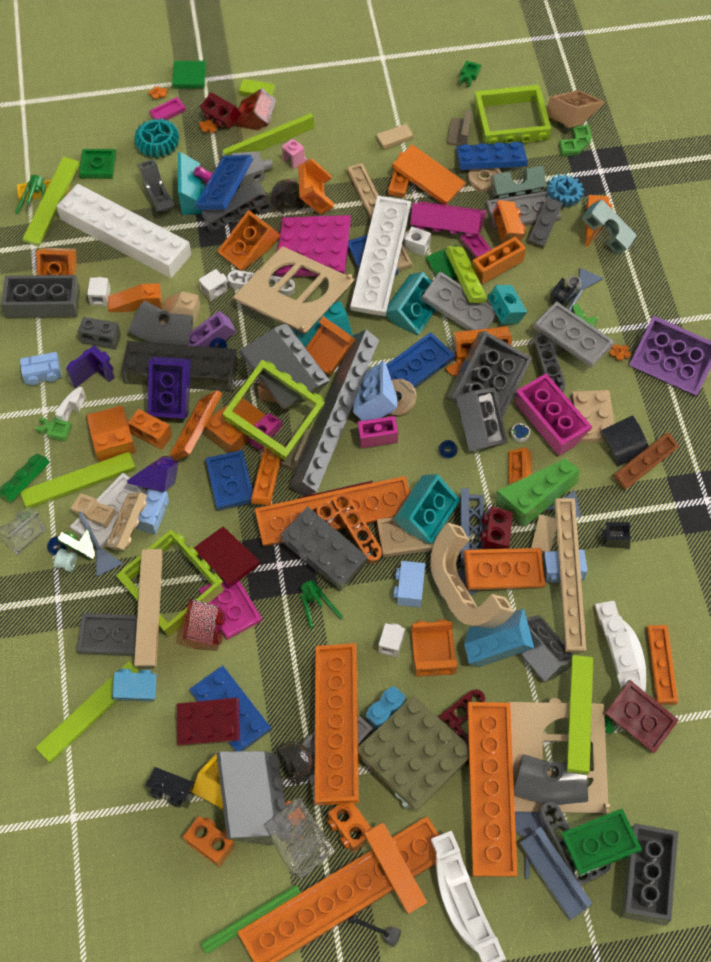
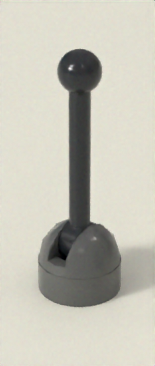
[349,915,402,947]

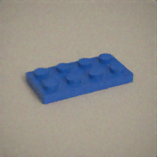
[456,142,528,170]
[195,155,253,210]
[386,332,455,399]
[189,665,272,752]

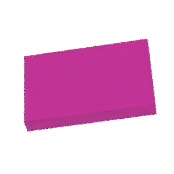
[199,581,262,640]

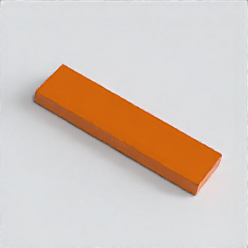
[251,445,284,506]
[646,625,678,705]
[364,823,428,914]

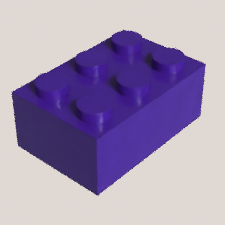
[148,357,191,419]

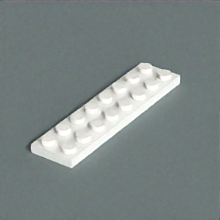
[350,196,411,316]

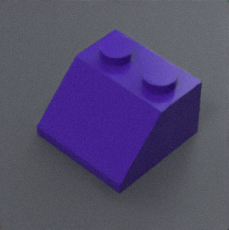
[127,456,179,492]

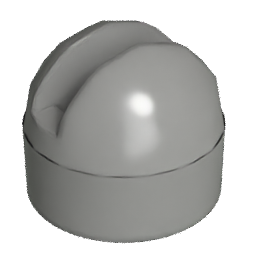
[567,276,581,291]

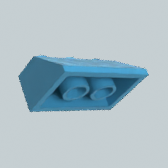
[464,609,534,667]

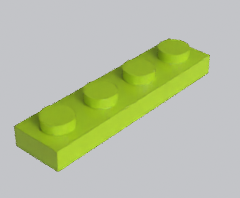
[445,246,487,303]

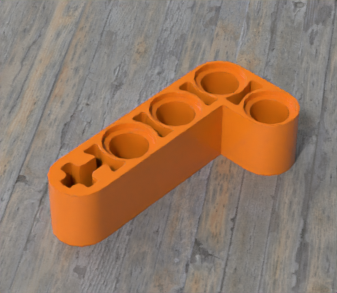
[316,493,382,564]

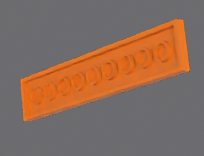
[237,816,439,962]

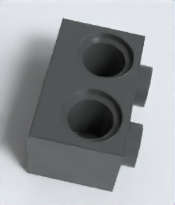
[78,317,121,350]

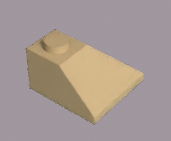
[161,291,201,326]

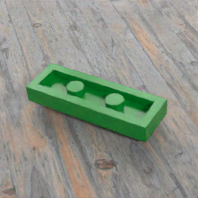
[0,453,50,503]

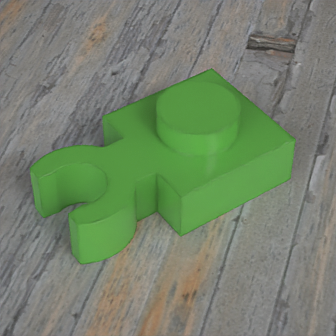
[36,418,72,442]

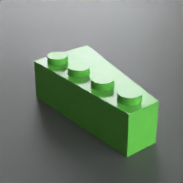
[497,458,580,527]

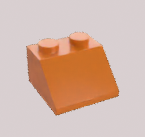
[492,200,526,243]
[36,248,77,275]

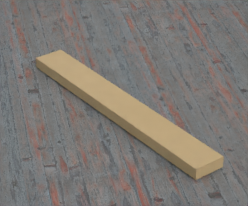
[347,163,413,272]
[554,498,587,653]

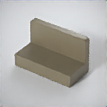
[447,110,472,146]
[280,429,311,471]

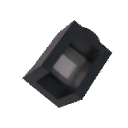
[550,278,577,308]
[602,522,631,549]

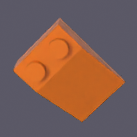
[217,210,280,271]
[204,398,266,453]
[86,405,136,462]

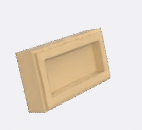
[376,124,413,150]
[531,515,556,554]

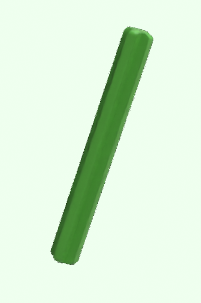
[201,885,301,954]

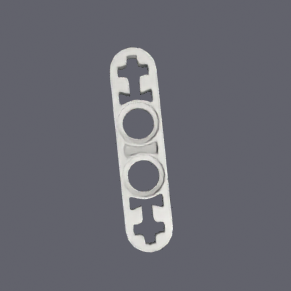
[228,270,295,296]

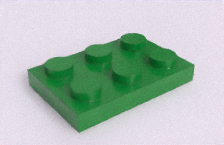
[561,808,642,876]

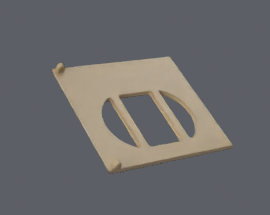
[233,246,355,333]
[507,698,610,813]

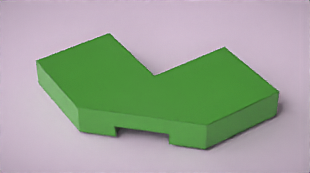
[559,125,592,157]

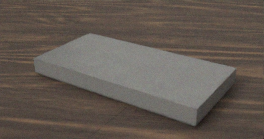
[486,192,561,231]
[421,272,496,331]
[533,301,615,368]

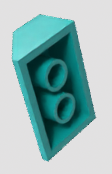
[178,152,205,215]
[386,272,436,335]
[291,301,353,348]
[394,474,460,544]

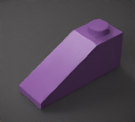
[180,311,236,356]

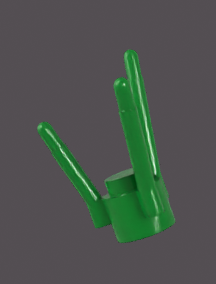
[15,175,46,214]
[300,581,343,628]

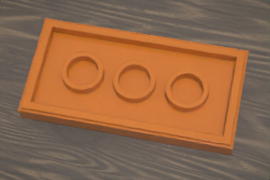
[392,144,466,205]
[168,390,222,461]
[463,548,545,590]

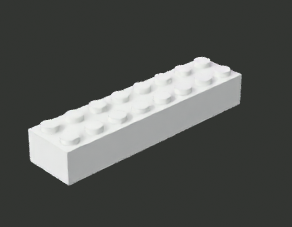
[56,184,191,278]

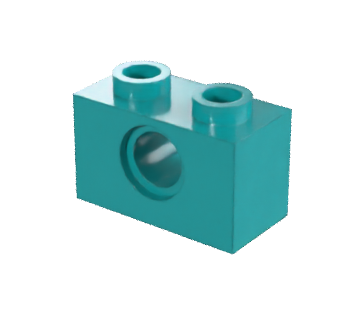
[487,285,527,324]

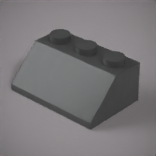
[456,388,508,451]
[521,615,574,682]

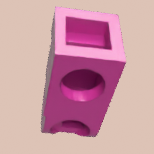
[248,413,283,450]

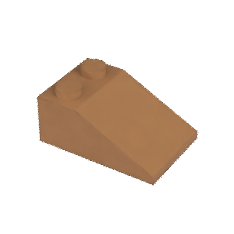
[547,90,604,128]

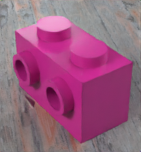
[358,416,398,448]

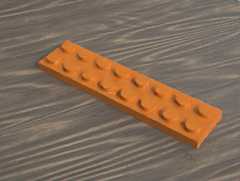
[255,476,410,547]
[315,643,359,805]
[467,702,517,877]

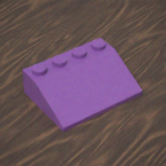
[629,316,711,396]

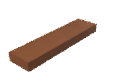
[612,432,679,491]

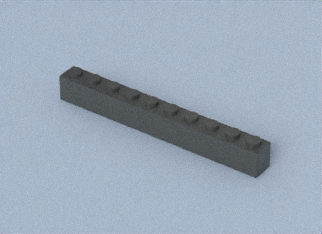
[290,330,379,496]

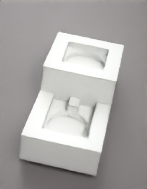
[55,387,86,422]

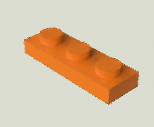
[388,152,410,198]

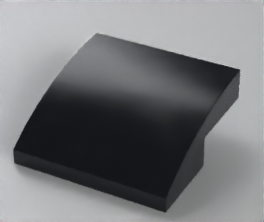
[600,415,649,467]

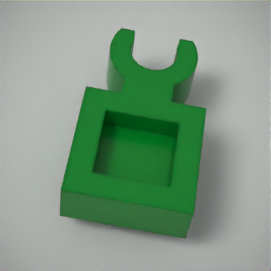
[459,60,481,87]

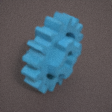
[546,174,584,207]

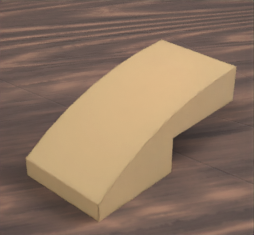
[70,493,117,528]

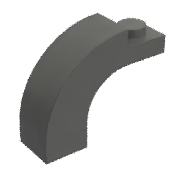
[137,159,174,212]

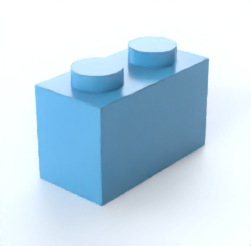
[112,669,157,702]

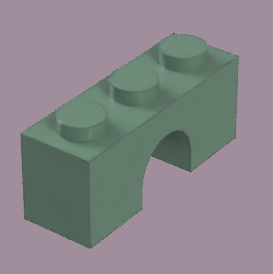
[490,166,546,199]
[581,199,637,255]

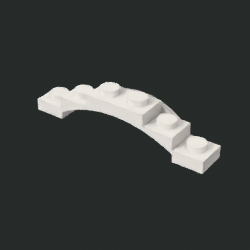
[594,601,646,692]
[431,831,506,962]

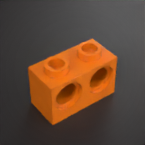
[128,409,172,450]
[327,803,372,853]
[183,816,235,867]

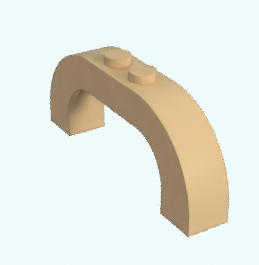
[431,523,515,629]

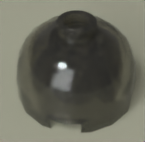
[271,179,304,214]
[276,741,315,785]

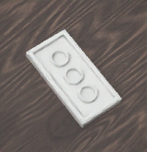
[70,473,147,549]

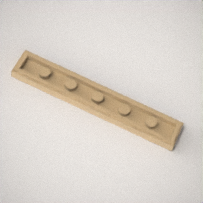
[134,549,163,668]

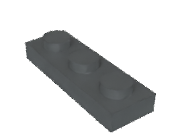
[527,197,563,249]

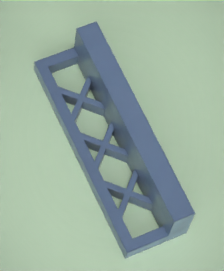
[460,488,484,567]
[519,827,593,921]

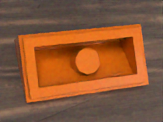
[509,447,532,485]

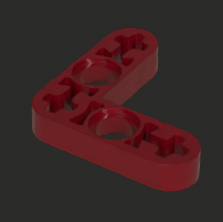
[438,689,485,766]

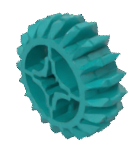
[134,117,180,159]

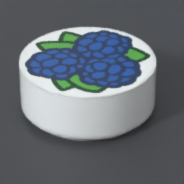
[511,423,530,443]

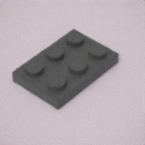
[77,613,138,656]

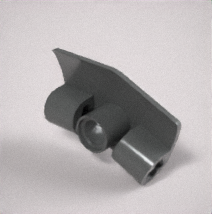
[129,301,193,350]
[514,754,588,805]

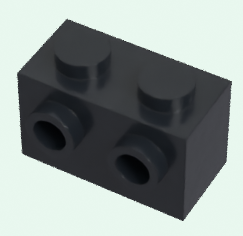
[145,767,194,809]

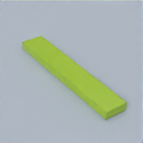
[222,113,314,156]
[23,156,80,247]
[21,452,136,510]
[567,655,593,775]
[35,661,139,764]

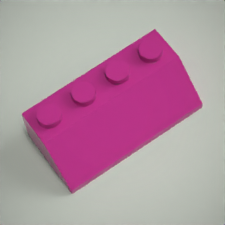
[410,201,487,236]
[514,373,592,456]

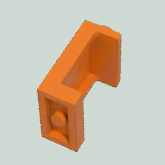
[298,159,334,215]
[306,317,356,376]
[411,619,457,677]

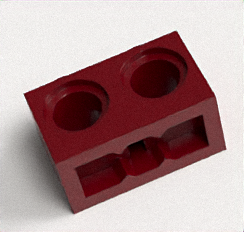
[199,91,241,129]
[479,506,513,549]

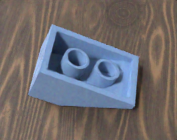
[353,361,397,421]

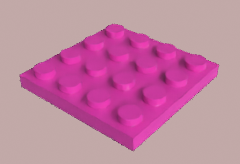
[275,215,351,277]

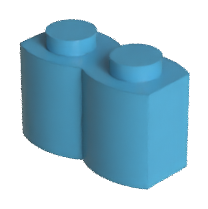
[366,686,405,731]

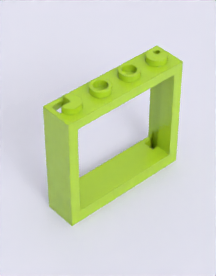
[474,84,551,144]
[222,360,325,461]
[116,529,224,637]

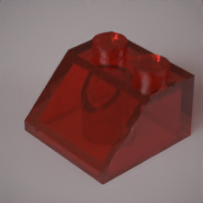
[233,88,276,131]
[182,599,226,651]

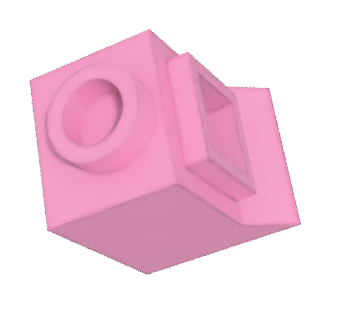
[282,139,308,169]

